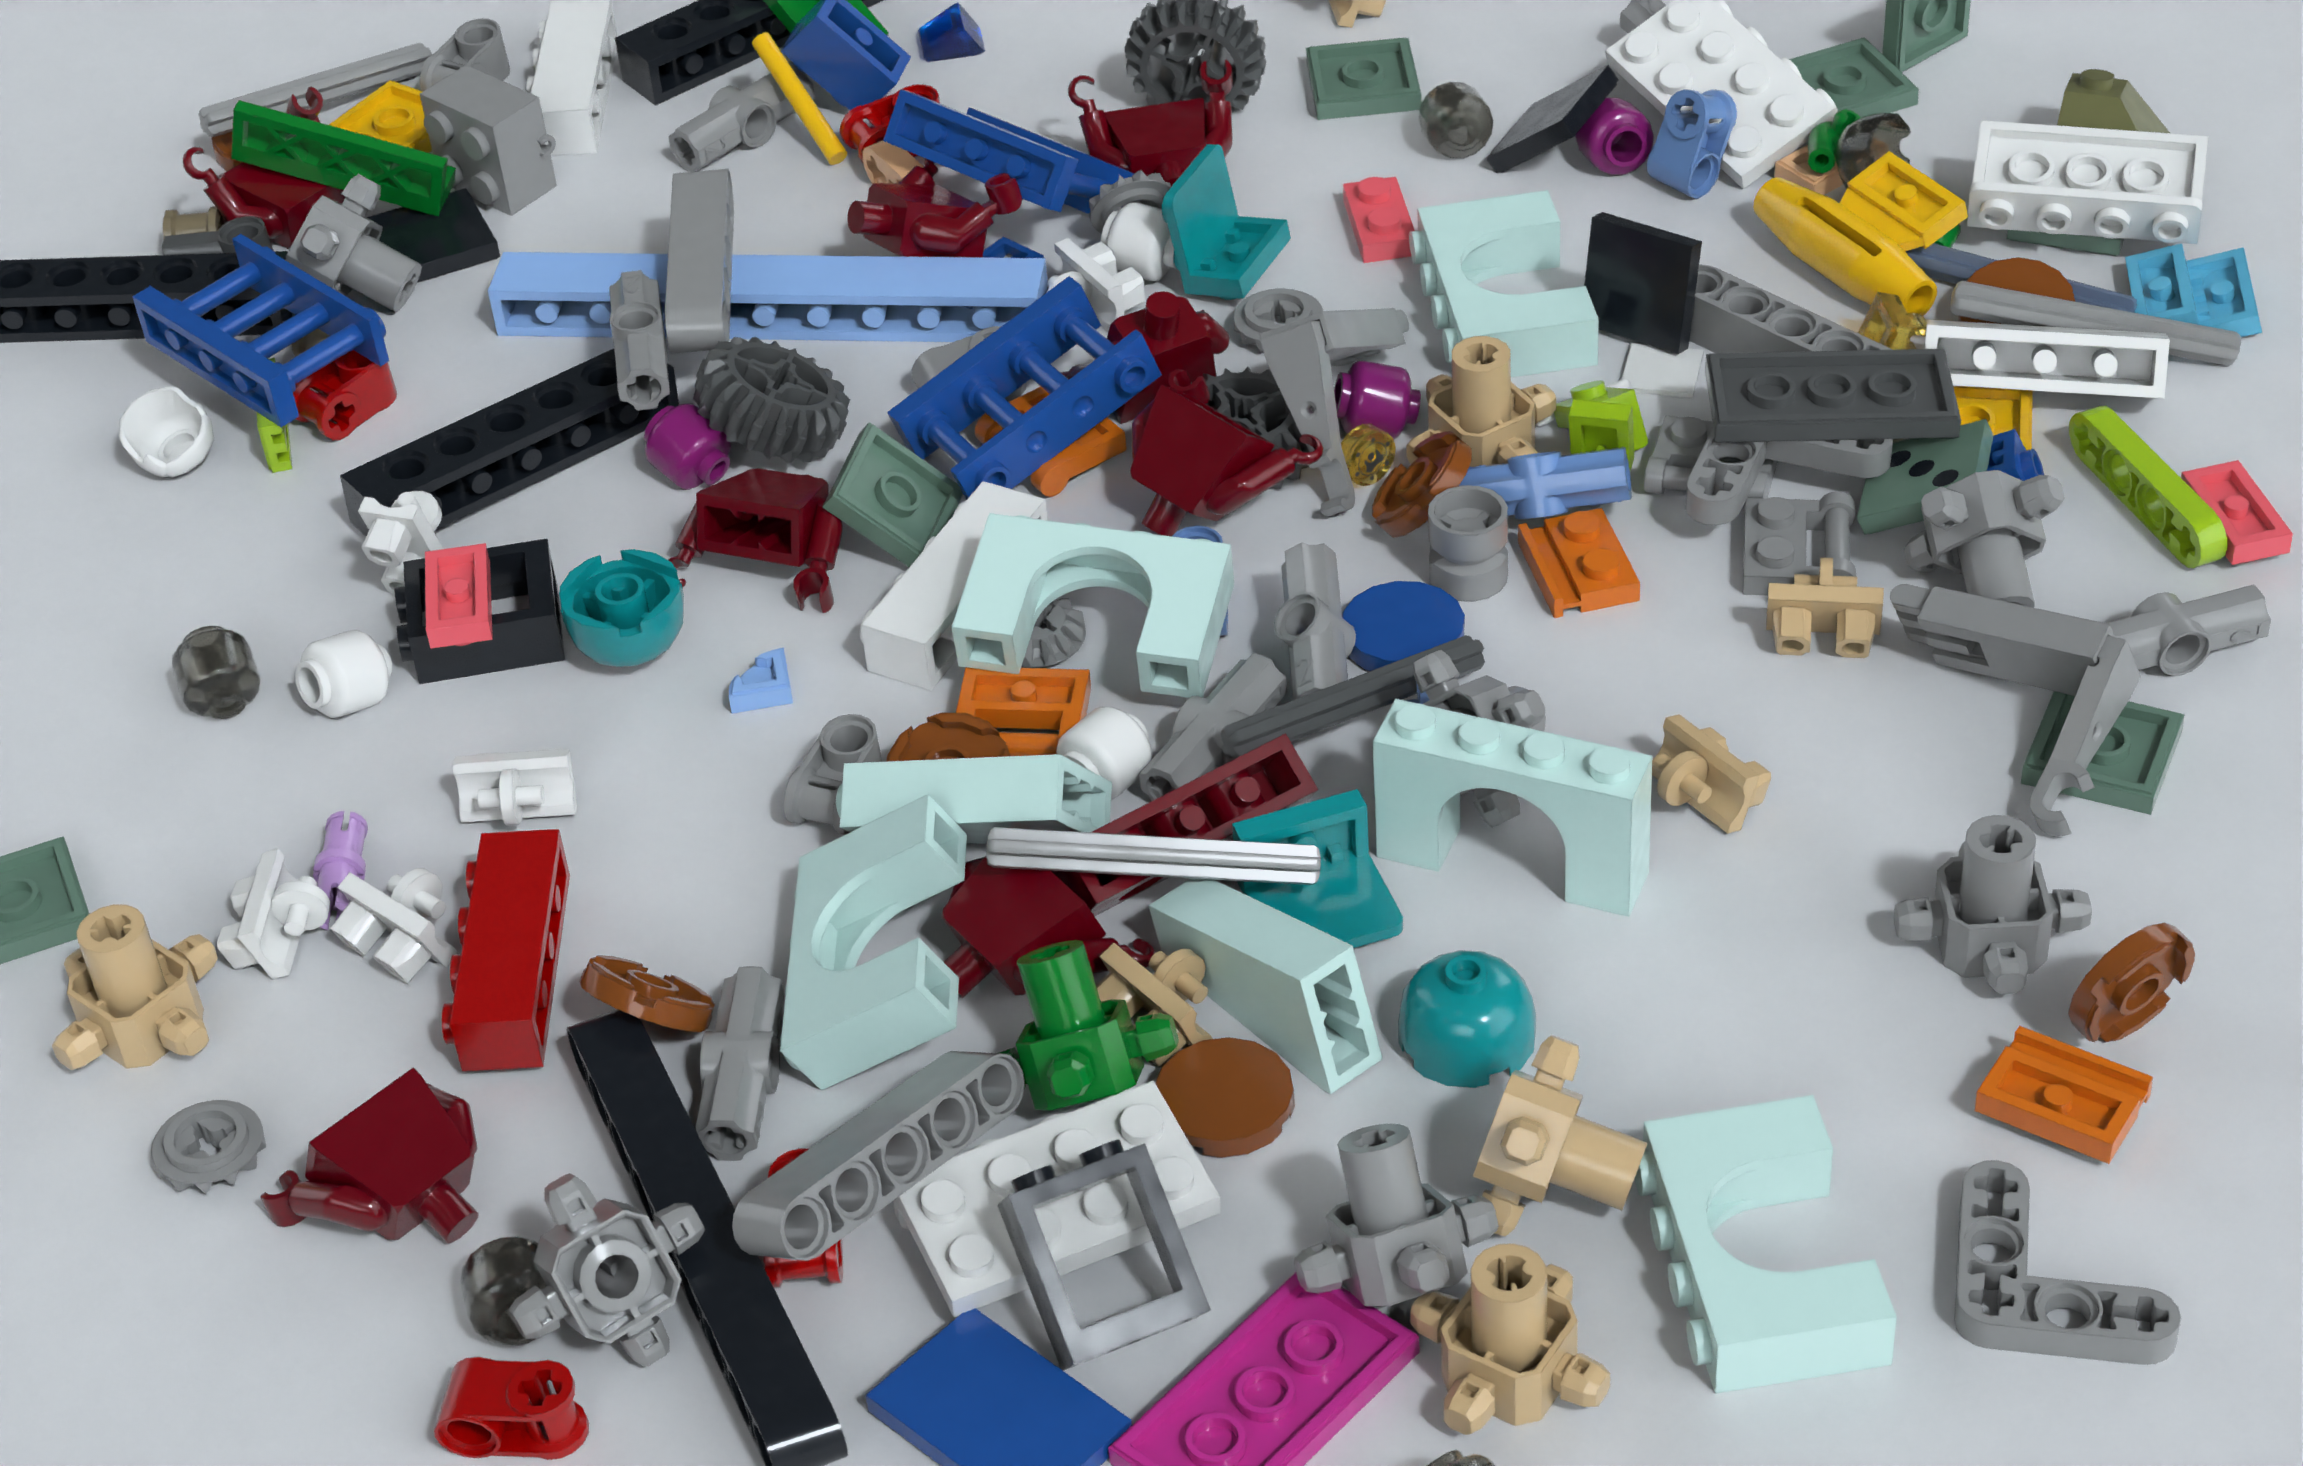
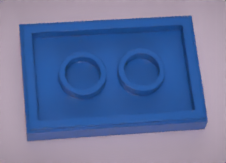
[865,1308,1132,1466]

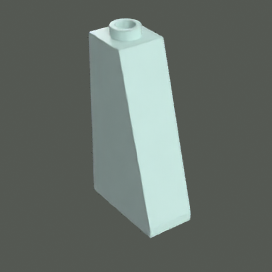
[836,754,1112,844]
[1148,879,1383,1094]

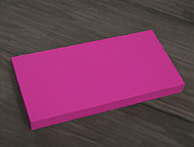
[1108,1272,1420,1466]

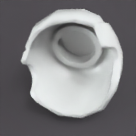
[119,386,214,477]

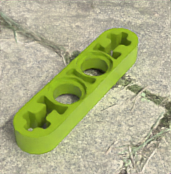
[2069,405,2227,568]

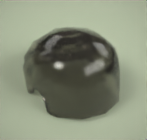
[1836,113,1911,189]

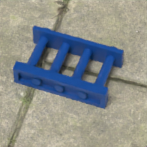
[883,89,1135,214]
[132,234,389,427]
[887,276,1162,500]

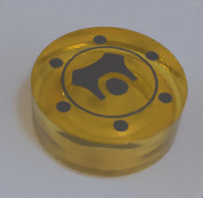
[1341,424,1396,486]

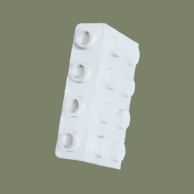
[1605,0,1838,189]
[1967,120,2208,244]
[893,1080,1221,1318]

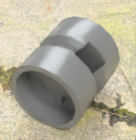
[1428,485,1508,602]

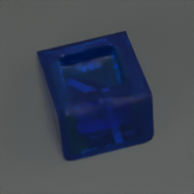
[918,2,985,62]

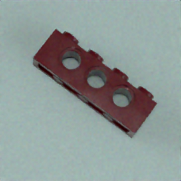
[1051,733,1319,916]

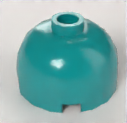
[559,549,684,667]
[1398,950,1536,1088]

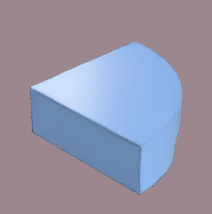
[729,647,793,714]

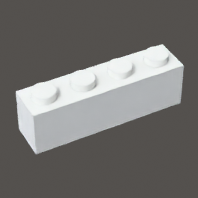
[527,0,618,156]
[1925,320,2170,399]
[860,481,1048,691]

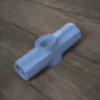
[1459,447,1632,519]

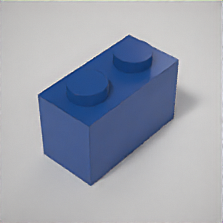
[780,0,911,110]

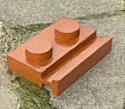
[1518,508,1640,618]
[1974,1026,2153,1164]

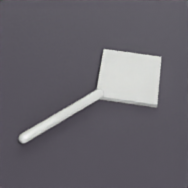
[1535,343,1704,427]

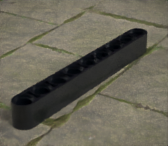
[566,1009,848,1466]

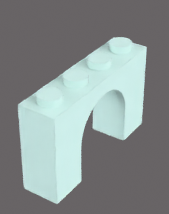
[1409,190,1599,377]
[952,513,1234,698]
[1373,699,1652,917]
[780,794,967,1091]
[1634,1095,1897,1394]

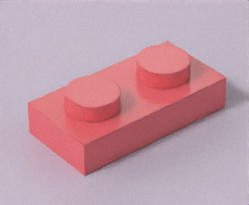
[1343,176,1415,263]
[2181,460,2293,565]
[425,543,493,649]

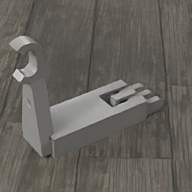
[1259,308,1409,516]
[1890,584,2141,836]

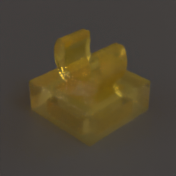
[1858,292,1927,350]

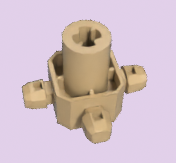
[1406,336,1556,467]
[52,904,218,1070]
[1473,1035,1647,1237]
[1410,1244,1610,1435]

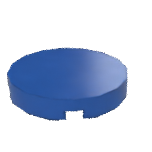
[1343,581,1465,671]

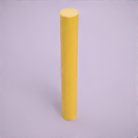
[752,32,848,165]

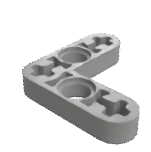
[1685,428,1893,525]
[1954,1160,2181,1365]

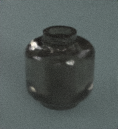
[1418,82,1493,159]
[172,625,260,719]
[460,1236,547,1345]

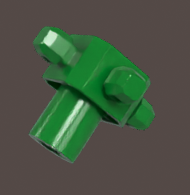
[998,940,1179,1111]

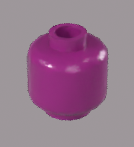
[1575,98,1654,175]
[1334,361,1421,441]
[644,404,731,490]

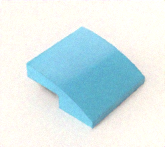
[2125,243,2262,337]

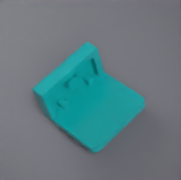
[1162,144,1291,300]
[1232,789,1403,948]

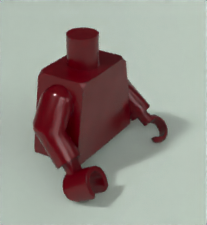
[1068,60,1233,187]
[182,87,345,249]
[847,158,1022,257]
[1060,291,1229,424]
[1130,369,1323,536]
[668,468,843,613]
[941,856,1155,999]
[260,1067,479,1243]

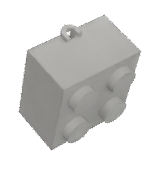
[420,65,557,216]

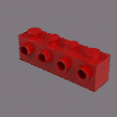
[442,829,570,1071]

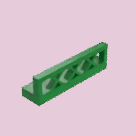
[231,100,456,217]

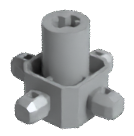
[286,174,422,312]
[1904,470,2065,608]
[1413,650,1546,827]
[1894,815,2092,994]
[1294,1124,1499,1306]
[508,1173,705,1367]

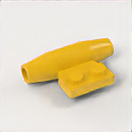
[1753,151,1968,321]

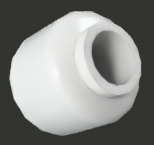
[1101,202,1176,281]
[295,630,392,718]
[1056,707,1152,800]

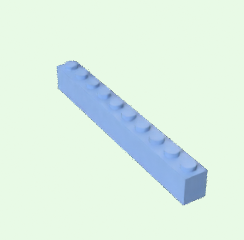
[488,252,1048,342]

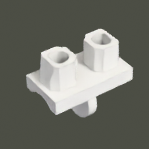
[1047,238,1145,332]
[358,491,444,594]
[452,748,578,825]
[216,848,330,980]
[330,868,458,984]

